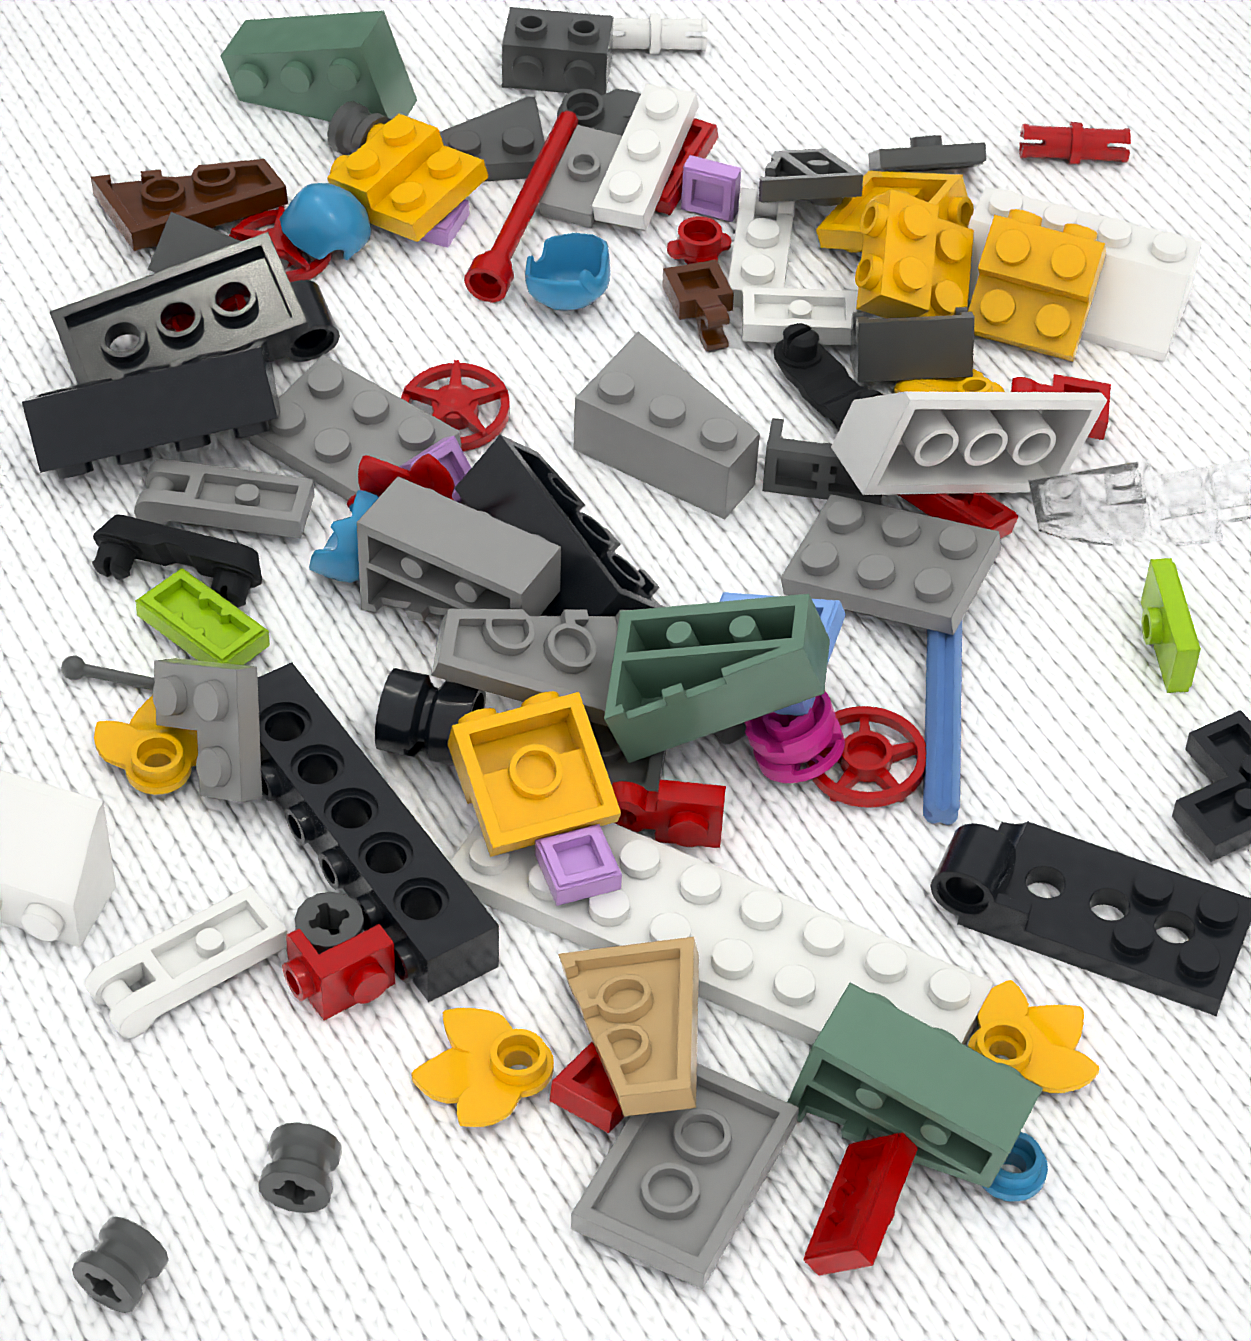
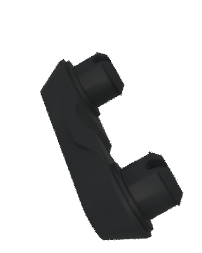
[774,323,883,429]
[92,514,262,608]

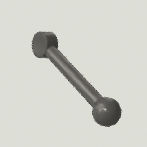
[61,655,155,690]

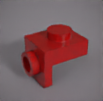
[282,924,395,1020]

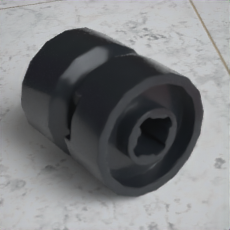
[375,668,486,766]

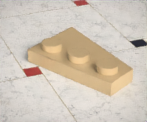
[558,937,699,1116]

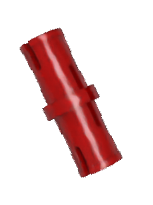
[1019,122,1131,165]

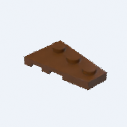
[90,158,288,251]

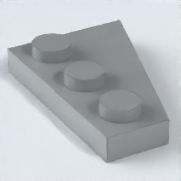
[431,609,627,726]

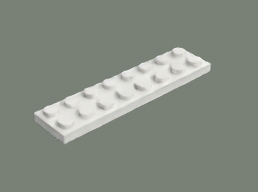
[450,822,994,1046]

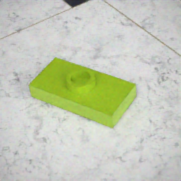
[1141,558,1201,693]
[135,568,270,665]

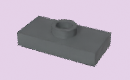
[868,135,987,172]

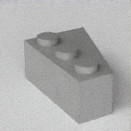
[573,331,760,520]
[357,476,561,621]

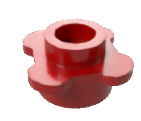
[667,216,732,264]

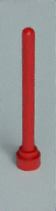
[464,111,578,303]

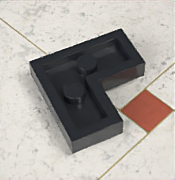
[1172,710,1251,862]

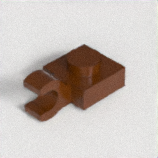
[662,259,734,351]

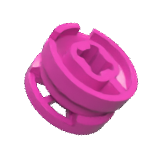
[745,691,845,783]

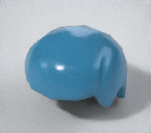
[280,183,371,260]
[525,233,611,311]
[309,490,379,583]

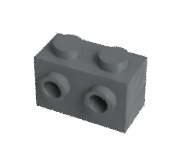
[502,7,614,95]

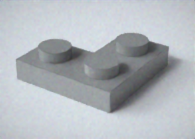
[153,658,262,802]

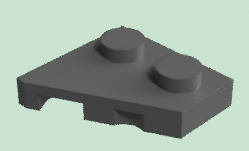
[440,96,545,182]
[759,148,863,206]

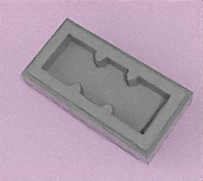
[539,125,622,228]

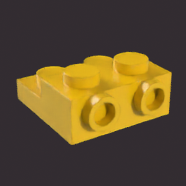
[327,114,489,242]
[816,171,974,253]
[855,189,974,318]
[968,209,1106,362]
[448,691,621,857]

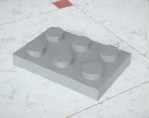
[248,354,462,501]
[780,494,1001,635]
[571,1063,799,1290]

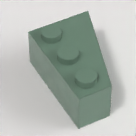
[220,10,417,122]
[604,594,830,763]
[787,982,1043,1188]

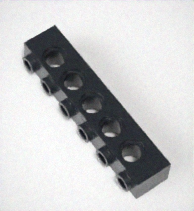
[258,662,499,1003]

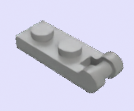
[134,459,314,539]

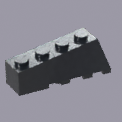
[22,338,281,479]
[454,435,665,617]

